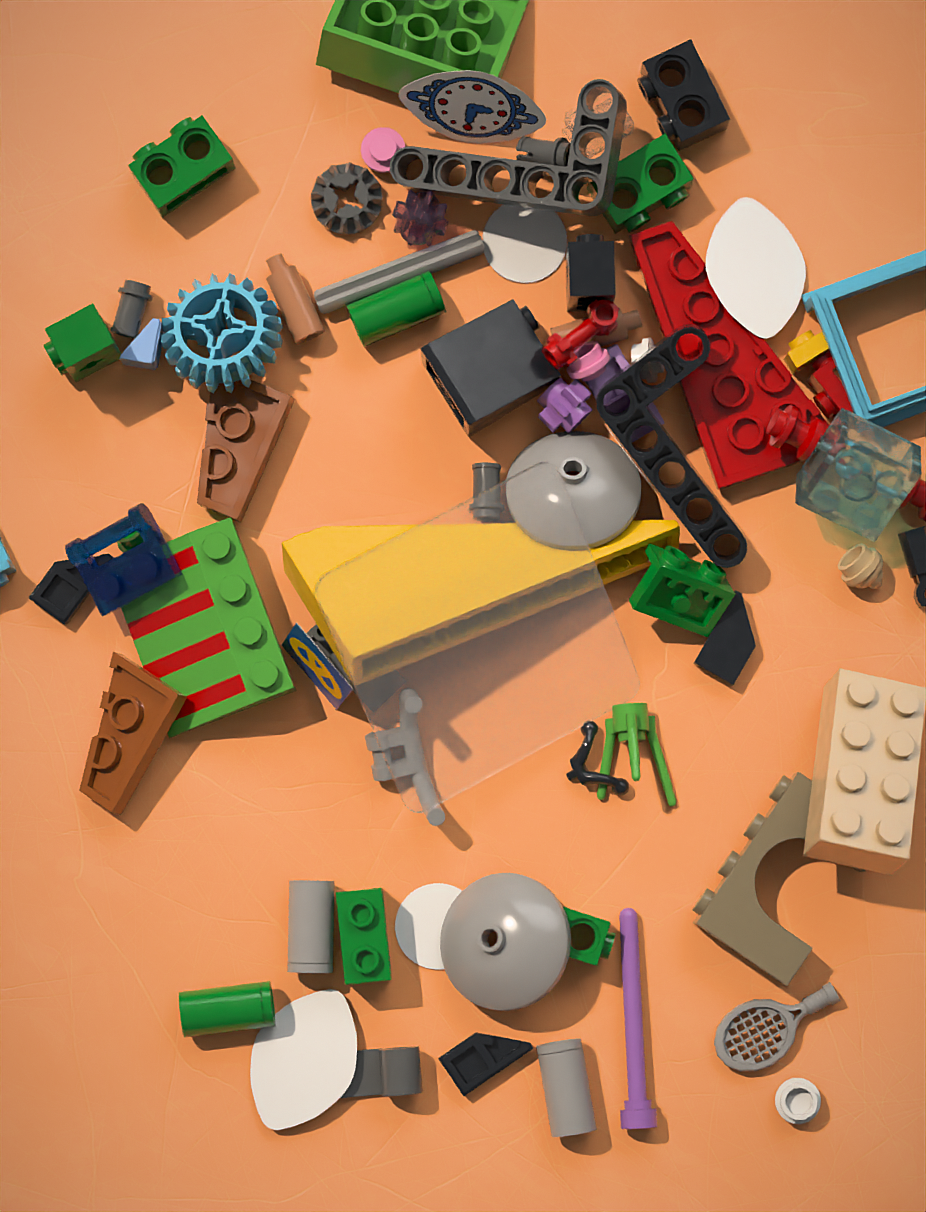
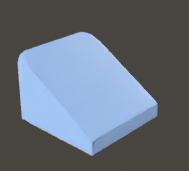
[119,318,165,370]

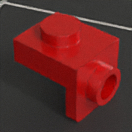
[807,351,854,424]

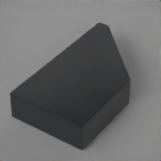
[28,553,116,625]
[693,590,756,686]
[438,1032,534,1096]

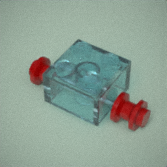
[766,405,926,542]

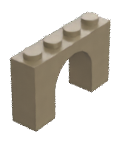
[692,772,865,986]

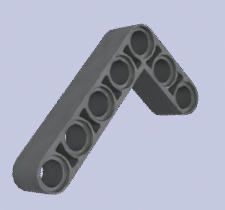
[390,79,627,216]

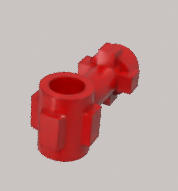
[542,299,619,370]

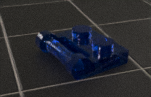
[65,503,183,616]

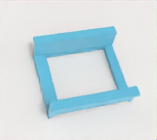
[801,250,926,438]

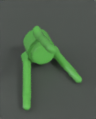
[597,703,677,807]

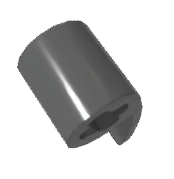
[340,1046,423,1098]

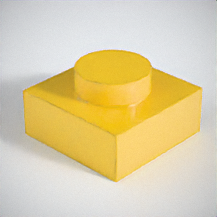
[783,330,830,375]

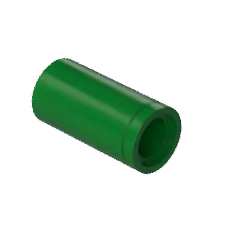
[346,271,446,347]
[179,981,276,1038]

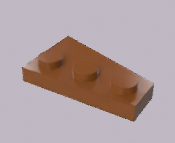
[197,379,295,523]
[79,651,187,815]

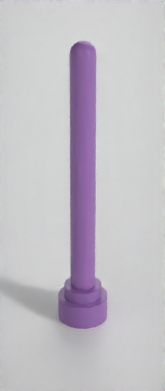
[619,908,657,1129]

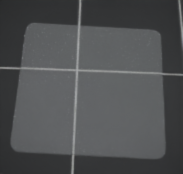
[315,462,640,813]

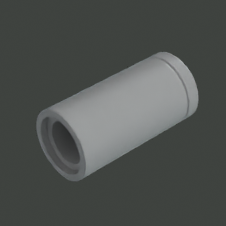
[287,880,335,973]
[536,1038,597,1137]

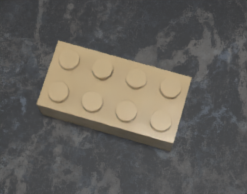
[803,668,926,875]

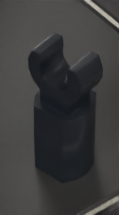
[898,526,926,608]

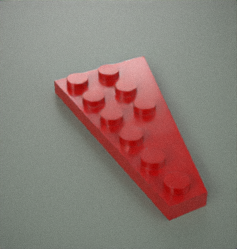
[629,221,846,490]

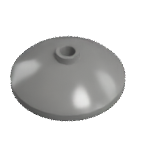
[505,431,641,550]
[440,873,571,1011]

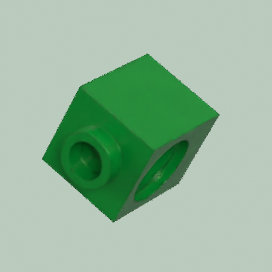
[563,907,616,966]

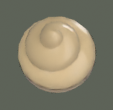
[838,543,883,589]

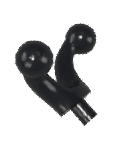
[566,720,629,796]

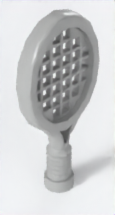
[714,982,840,1072]

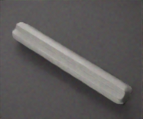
[314,230,484,314]

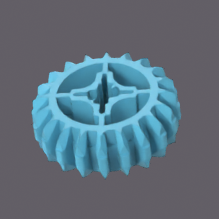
[160,273,283,393]

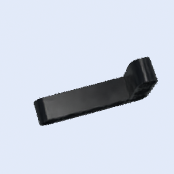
[596,324,747,568]

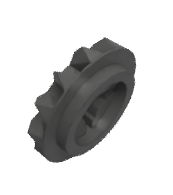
[311,162,382,234]

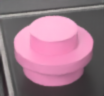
[361,127,405,173]
[567,341,610,381]

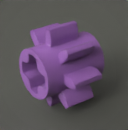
[537,378,593,433]

